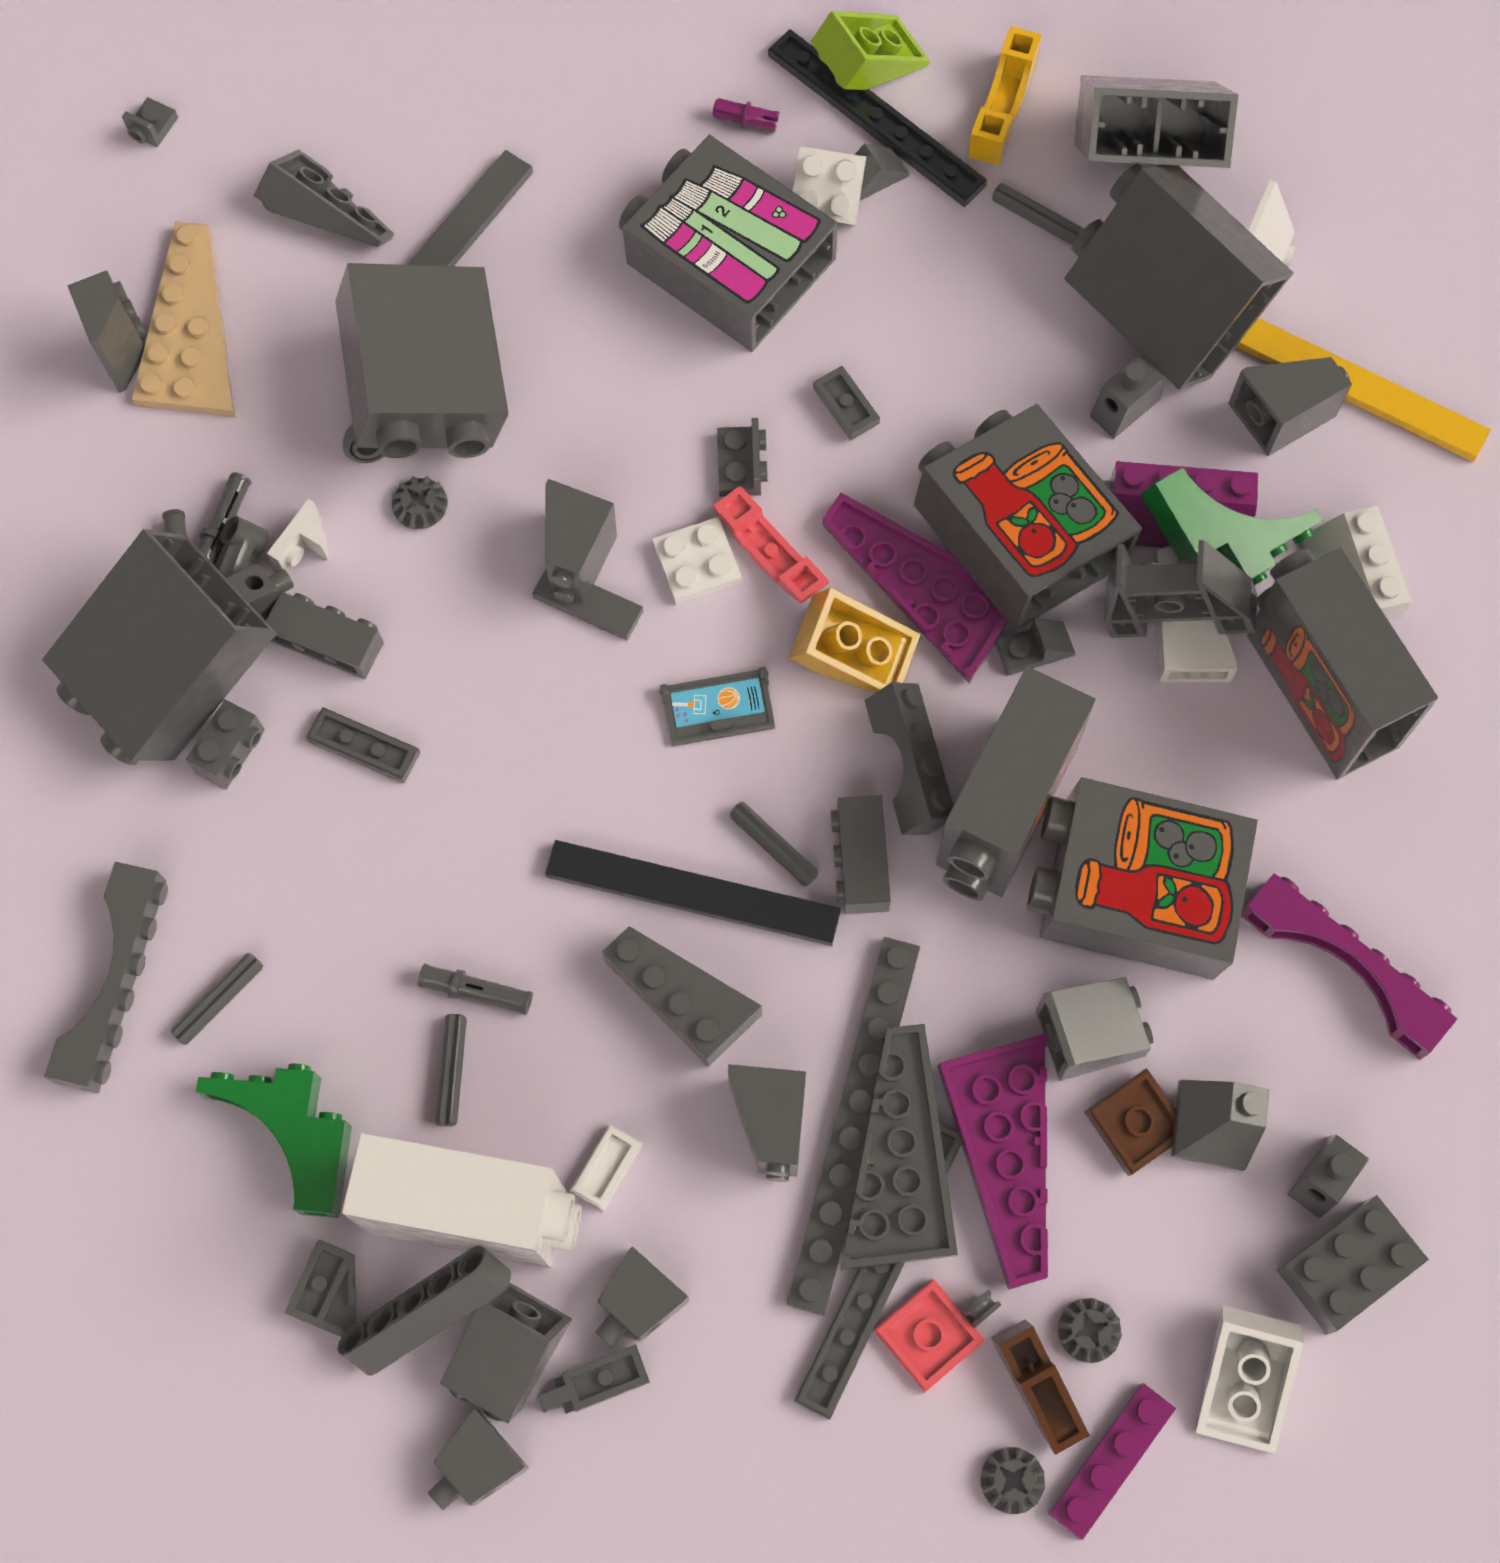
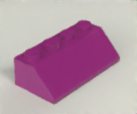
[1110,461,1258,548]

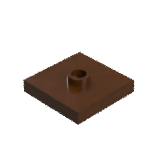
[1084,1068,1176,1176]

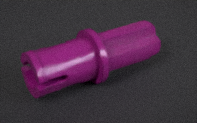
[712,98,779,133]

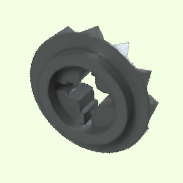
[392,476,448,529]
[1058,1298,1122,1363]
[981,1447,1045,1514]

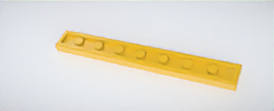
[1235,318,1491,462]

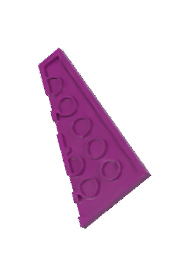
[822,493,1008,684]
[937,1033,1048,1290]

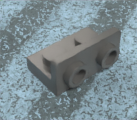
[717,418,768,497]

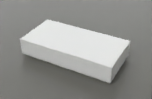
[570,1124,643,1212]

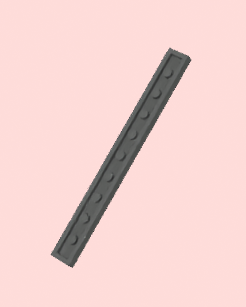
[787,937,920,1316]

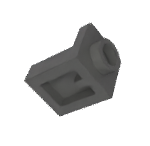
[122,97,178,148]

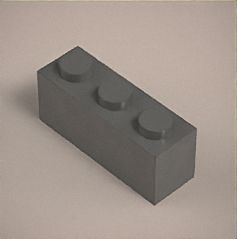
[266,591,384,679]
[831,795,891,914]

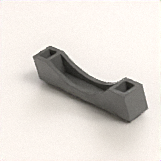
[44,862,168,1093]

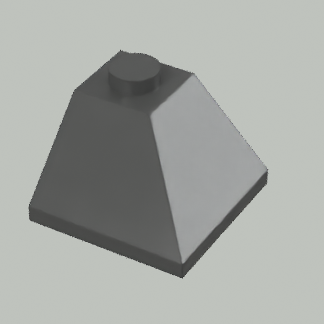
[1171,1080,1269,1171]

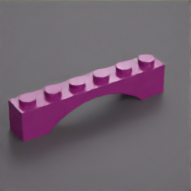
[1241,873,1458,1060]

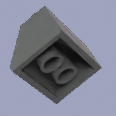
[67,270,147,393]

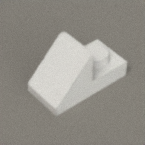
[267,499,329,572]

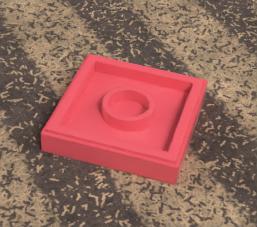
[873,1279,985,1393]

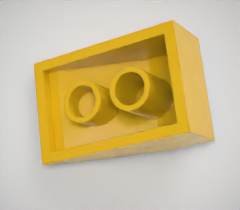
[788,588,921,693]

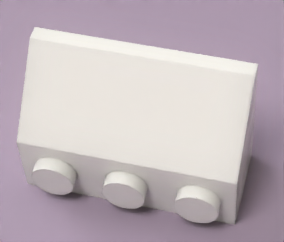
[1302,505,1412,621]

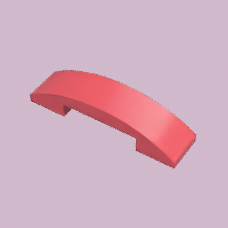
[713,486,829,604]

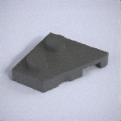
[284,1239,356,1337]

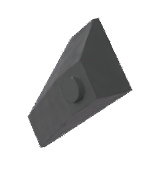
[253,149,394,247]

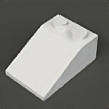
[1248,180,1296,267]
[1195,1305,1304,1454]

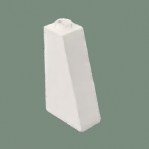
[1153,546,1238,682]

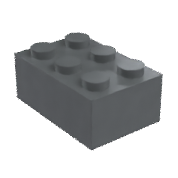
[1276,1195,1429,1335]

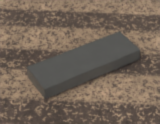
[532,569,643,641]
[306,707,421,783]

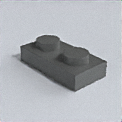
[813,366,880,441]

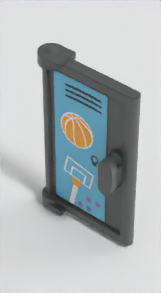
[659,667,775,746]

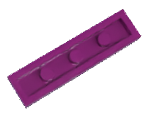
[1048,1383,1176,1540]

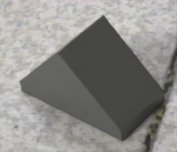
[854,143,909,201]

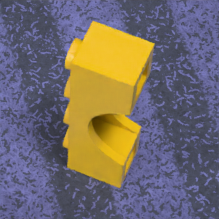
[968,26,1042,166]

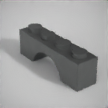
[864,682,954,835]

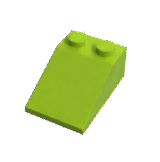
[810,11,930,90]

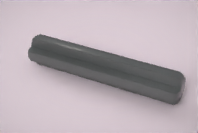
[992,183,1083,245]
[730,802,818,886]
[171,953,263,1045]
[436,1014,467,1126]

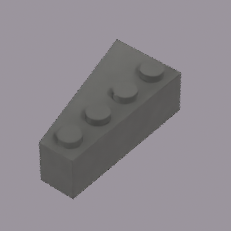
[602,926,762,1067]

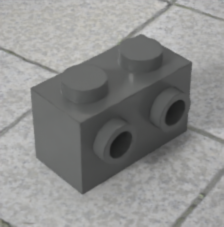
[185,699,265,790]

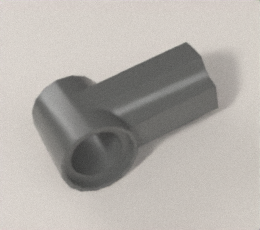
[215,515,269,578]

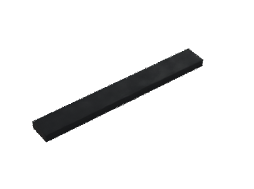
[768,29,987,208]
[545,840,841,946]

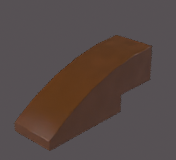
[991,1320,1090,1455]

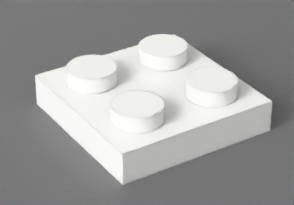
[793,146,867,225]
[652,517,742,605]

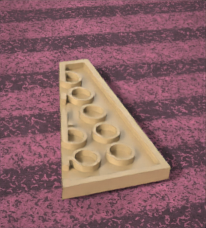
[132,221,235,417]

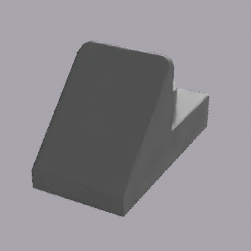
[996,618,1076,676]

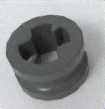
[962,1290,1002,1328]

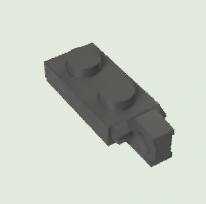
[537,1344,650,1414]

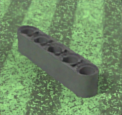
[337,1246,511,1376]

